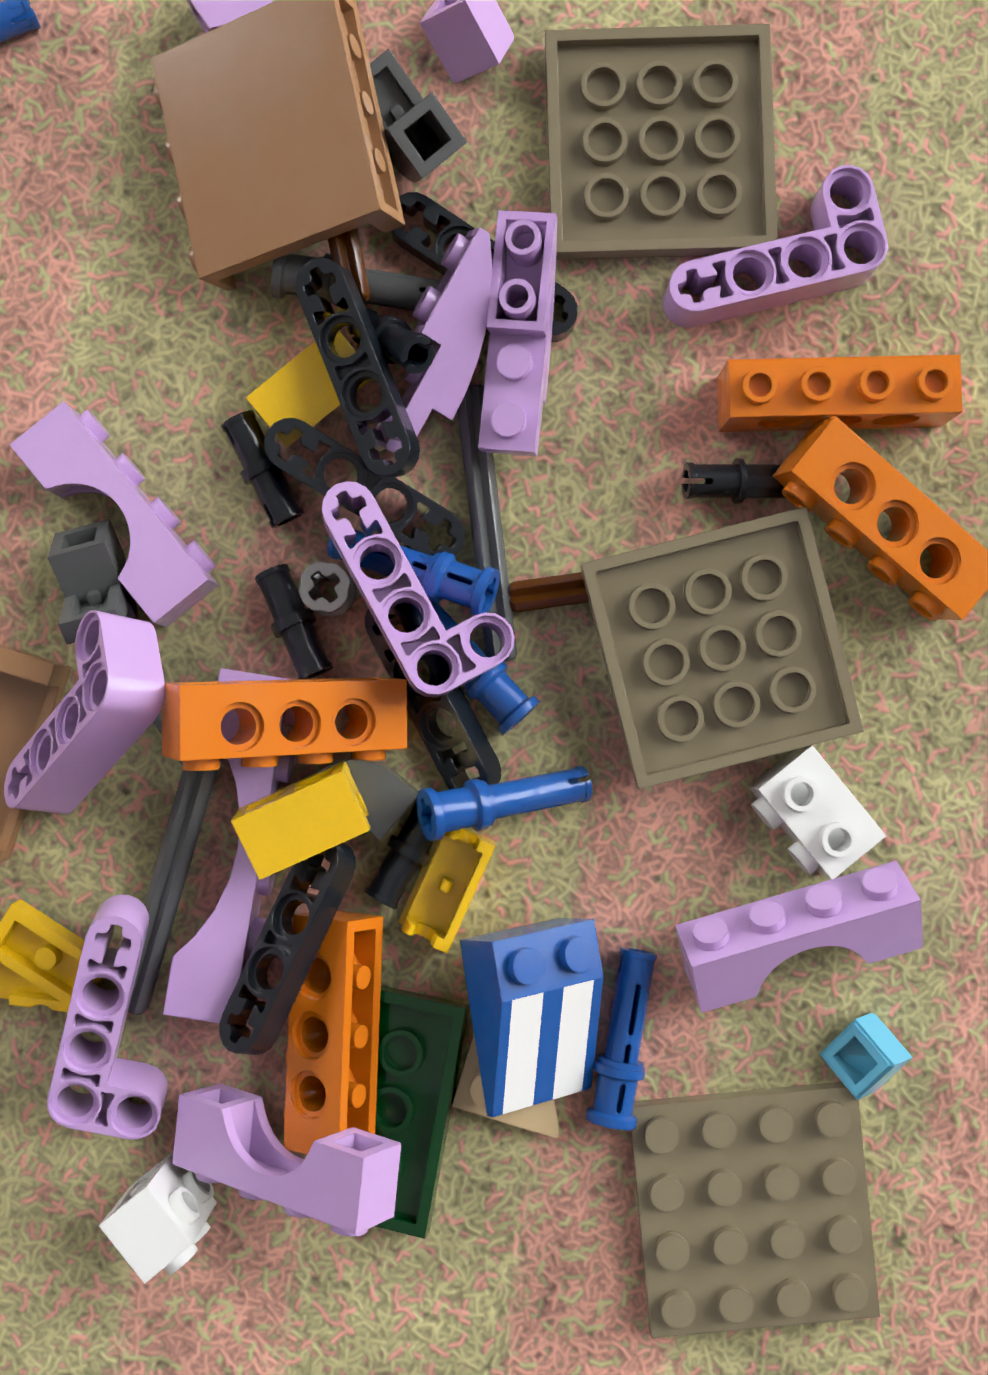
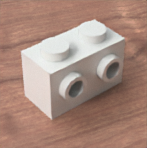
[749,745,886,880]
[99,1151,217,1284]

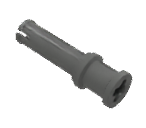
[271,253,442,311]

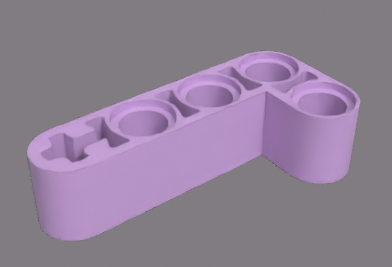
[663,165,888,327]
[322,481,515,698]
[4,610,165,815]
[47,894,168,1139]

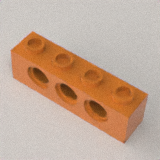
[717,354,963,432]
[773,416,988,621]
[161,677,407,771]
[283,910,383,1155]

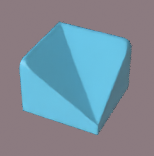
[819,1013,913,1101]

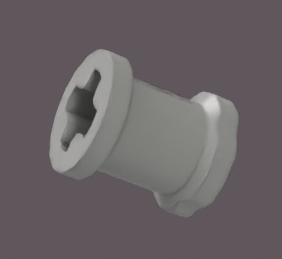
[299,562,356,617]

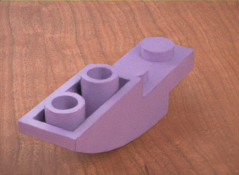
[478,210,557,456]
[376,227,492,454]

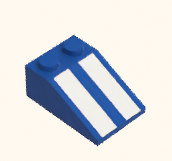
[460,918,604,1118]

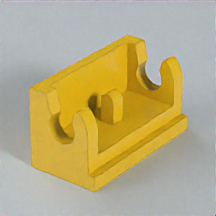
[246,331,372,448]
[231,760,370,880]
[398,828,495,954]

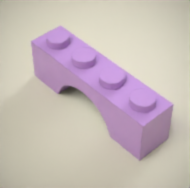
[9,401,219,627]
[675,861,923,1013]
[172,1083,401,1236]

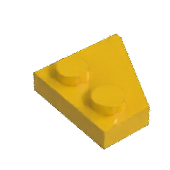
[0,899,104,1012]

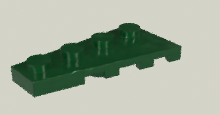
[375,985,470,1239]

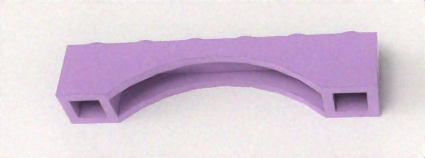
[163,668,295,1023]

